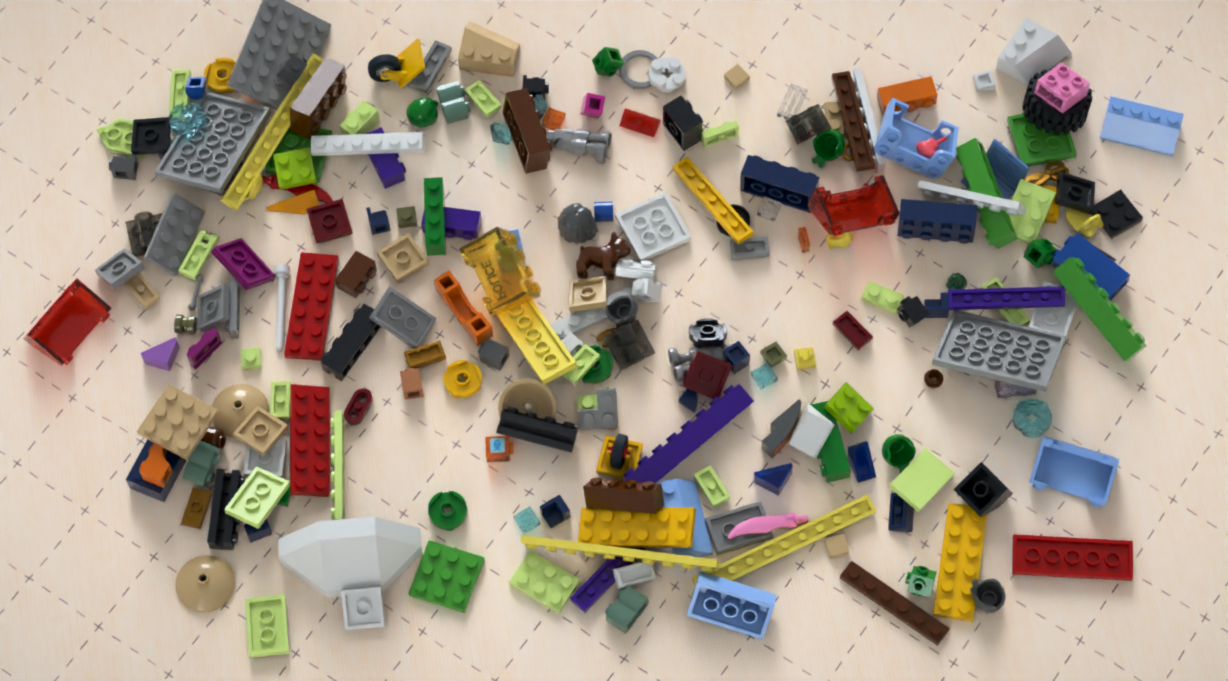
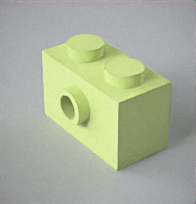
[339,100,380,135]

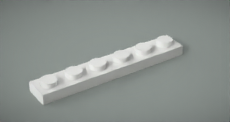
[851,67,886,173]
[311,132,423,156]
[918,180,1027,216]
[550,286,638,340]

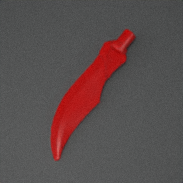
[262,174,333,203]

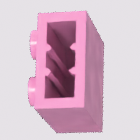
[1034,62,1090,114]

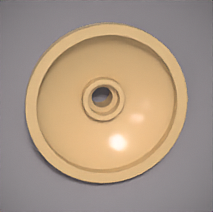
[498,379,557,419]
[212,384,269,438]
[176,555,235,613]

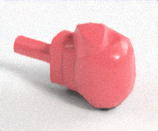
[916,135,948,158]

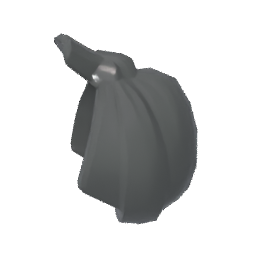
[605,296,638,326]
[970,578,1006,613]

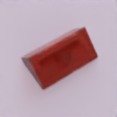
[619,108,661,137]

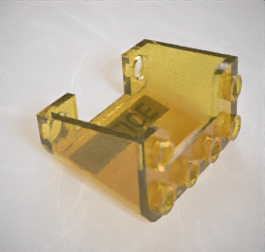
[459,227,541,316]

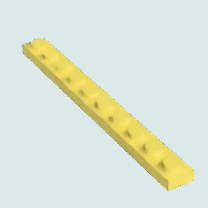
[220,53,323,211]
[692,494,877,585]
[521,535,719,572]

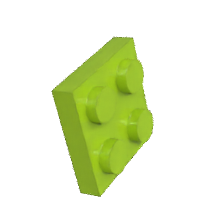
[273,147,317,190]
[823,382,874,434]

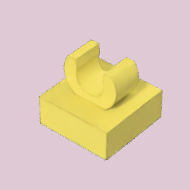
[794,347,816,370]

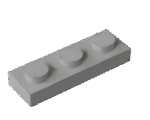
[410,40,452,94]
[226,279,240,339]

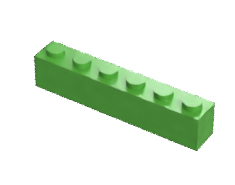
[956,138,1018,249]
[1053,257,1147,362]

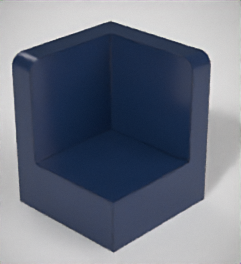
[366,207,391,235]
[924,293,949,318]
[723,341,750,374]
[540,494,571,528]
[244,518,272,543]

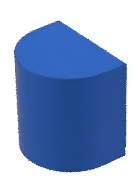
[185,77,207,100]
[594,201,613,222]

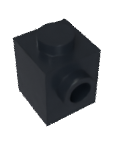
[897,296,930,327]

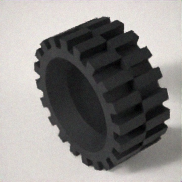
[1022,68,1093,135]

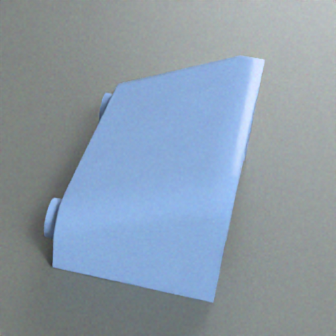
[1029,436,1119,508]

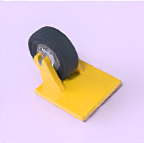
[368,39,425,88]

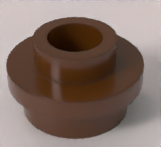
[924,369,944,388]

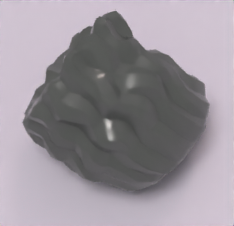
[558,203,598,244]

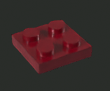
[306,199,353,244]
[682,350,732,399]

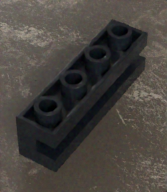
[321,304,381,381]
[496,406,579,453]
[207,469,245,550]

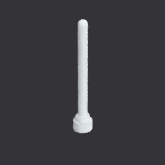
[274,264,290,351]

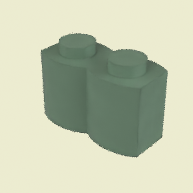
[436,81,471,124]
[183,441,221,487]
[605,586,649,634]

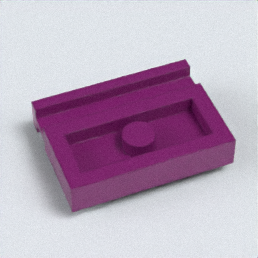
[186,328,223,370]

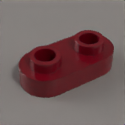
[344,388,373,425]

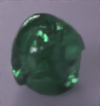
[946,273,967,290]

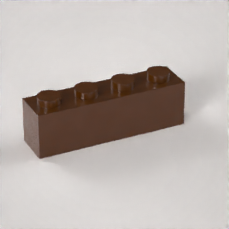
[583,477,665,514]

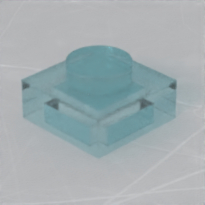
[534,95,547,120]
[490,122,512,145]
[751,363,778,390]
[513,506,540,534]

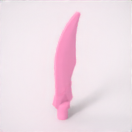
[727,512,808,539]

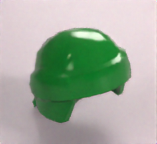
[406,97,438,128]
[812,129,845,168]
[882,434,916,473]

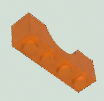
[433,270,493,346]
[139,444,173,488]

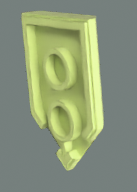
[96,118,146,159]

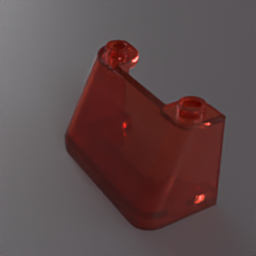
[808,175,900,236]
[23,278,112,366]

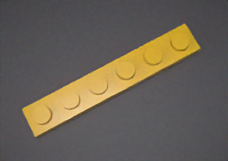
[672,157,754,245]

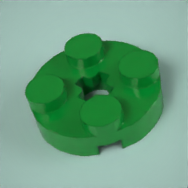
[581,345,613,384]
[428,491,468,531]

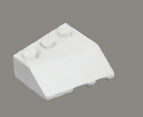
[996,17,1072,86]

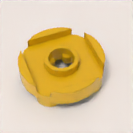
[204,57,236,93]
[443,360,482,399]

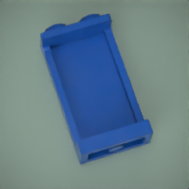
[1051,233,1130,301]

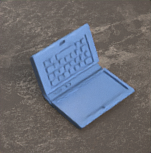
[960,139,1030,199]

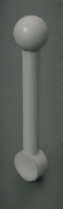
[188,274,204,311]

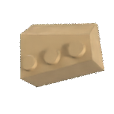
[458,21,520,77]

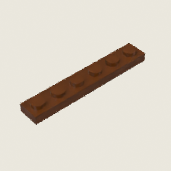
[831,71,875,172]
[840,561,950,646]

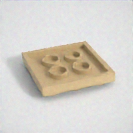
[137,384,219,460]

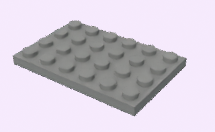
[227,0,331,111]
[154,91,271,194]
[932,310,1066,392]

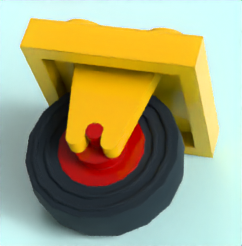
[596,434,643,479]

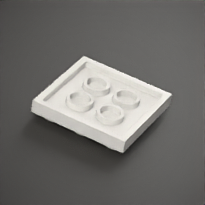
[615,192,691,262]

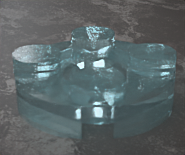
[169,102,207,137]
[1012,399,1052,438]

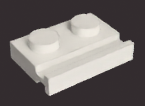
[615,259,656,280]

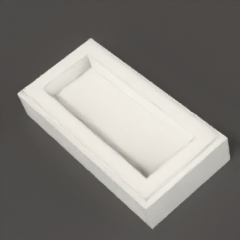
[613,562,656,589]

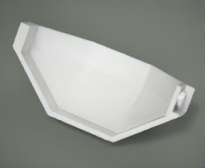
[278,517,423,598]

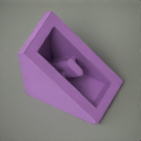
[140,337,180,371]

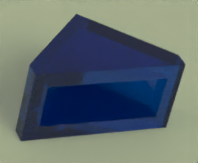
[847,441,876,483]
[753,463,793,496]

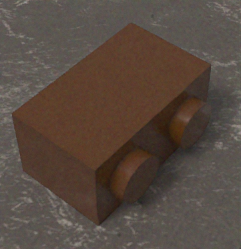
[335,251,377,298]

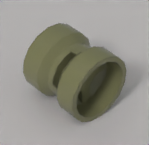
[174,314,197,335]

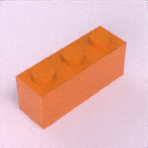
[877,76,938,116]

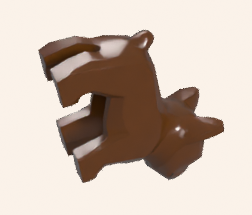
[576,231,631,280]

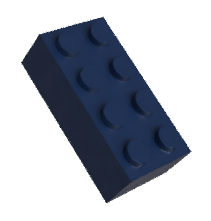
[740,155,820,213]
[897,199,977,244]
[126,439,187,502]

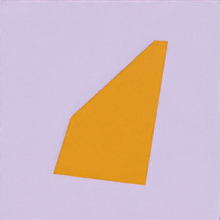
[266,190,319,214]

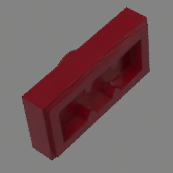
[833,311,873,351]

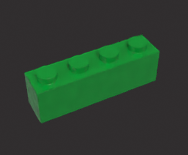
[424,177,446,256]
[811,401,851,483]

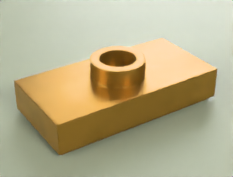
[404,340,446,369]
[181,487,212,529]

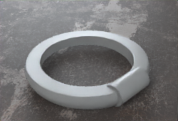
[619,50,658,89]

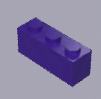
[367,127,406,189]
[421,207,482,240]

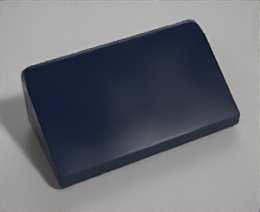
[888,493,914,532]

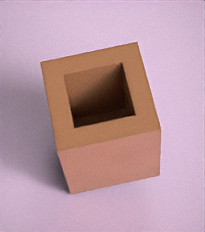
[400,368,424,400]

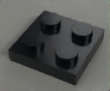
[131,117,171,155]
[1055,171,1095,215]
[1091,189,1143,239]

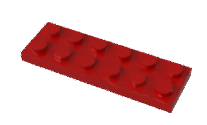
[284,252,339,361]
[290,384,330,497]
[1012,534,1133,581]

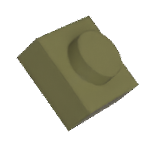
[396,206,417,228]
[760,341,787,368]

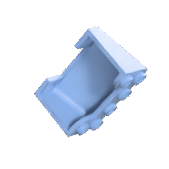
[874,98,959,178]

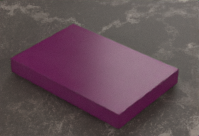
[211,238,276,290]

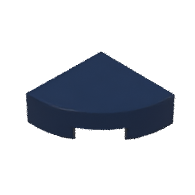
[678,389,698,413]

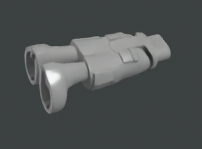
[546,128,612,164]
[668,343,733,382]

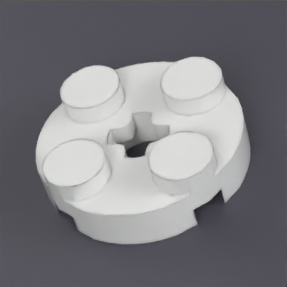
[648,57,685,93]

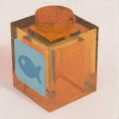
[485,436,514,462]

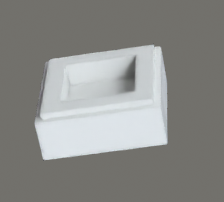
[973,70,996,93]

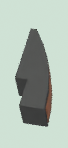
[761,399,802,459]

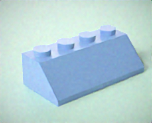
[1100,96,1184,156]
[657,478,713,557]
[686,571,776,639]

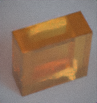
[541,107,566,130]
[798,227,810,253]

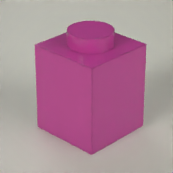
[580,93,605,119]

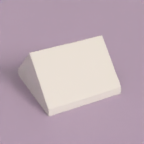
[789,404,835,458]

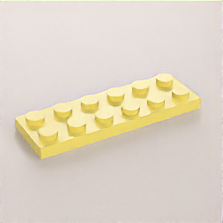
[491,288,577,385]

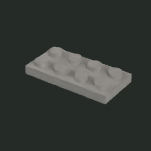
[143,193,205,277]

